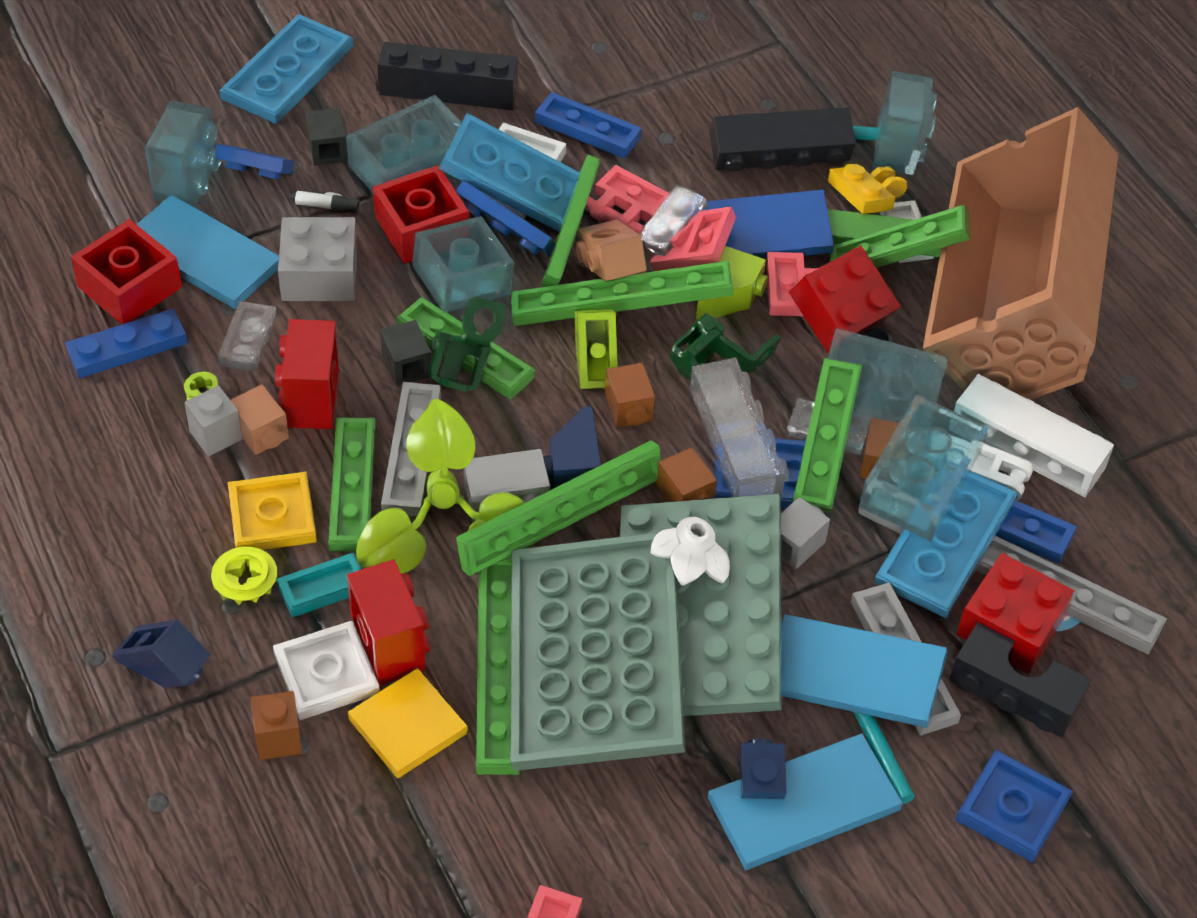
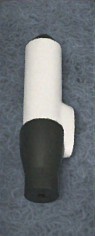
[290,191,360,212]

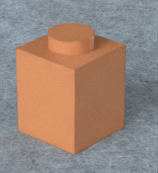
[230,384,289,455]

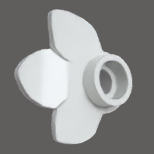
[651,517,730,585]

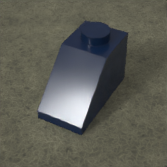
[543,406,601,489]
[112,619,211,688]

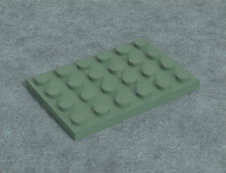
[620,494,782,716]
[511,532,685,771]

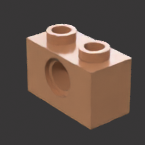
[575,219,647,281]

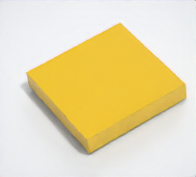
[228,471,317,550]
[348,668,468,779]

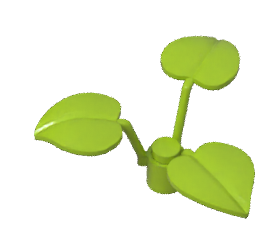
[356,398,535,574]

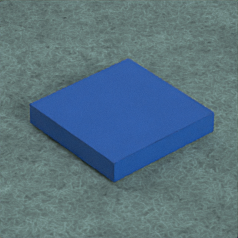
[955,750,1073,863]

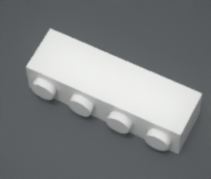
[950,374,1114,497]

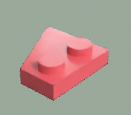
[650,207,737,271]

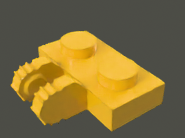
[828,164,908,214]

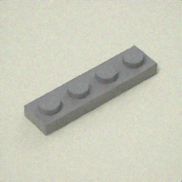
[381,382,441,517]
[851,582,961,736]

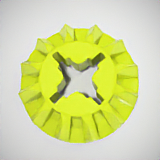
[211,547,277,605]

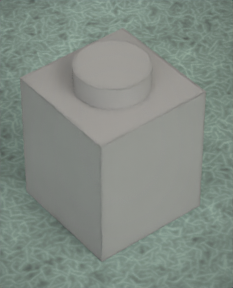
[184,385,242,457]
[781,497,830,570]

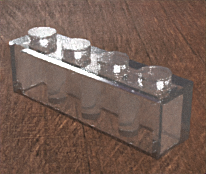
[690,358,789,499]

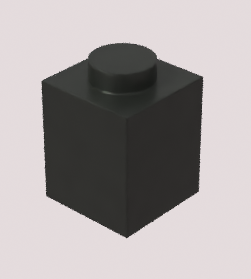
[306,108,348,166]
[380,320,431,386]

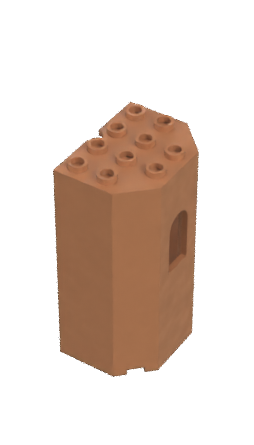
[923,107,1118,400]

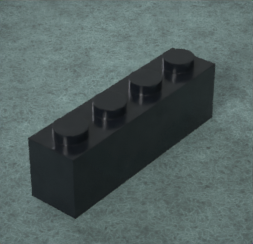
[378,42,518,110]
[709,107,856,172]

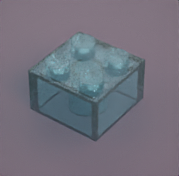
[873,70,937,175]
[145,100,221,207]
[412,216,515,313]

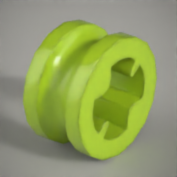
[184,372,219,400]

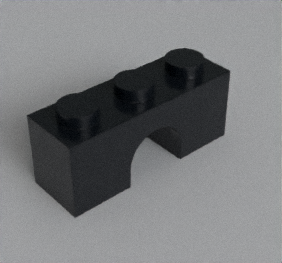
[949,622,1092,738]

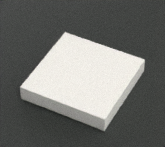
[273,621,380,720]

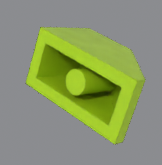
[696,246,769,320]
[574,309,617,389]

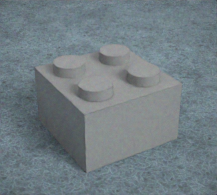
[278,217,357,301]

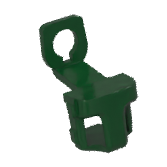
[430,296,506,392]
[669,314,782,387]

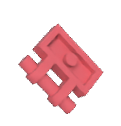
[584,165,673,238]

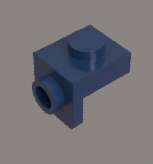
[737,738,787,799]

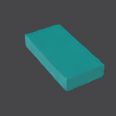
[277,553,362,618]

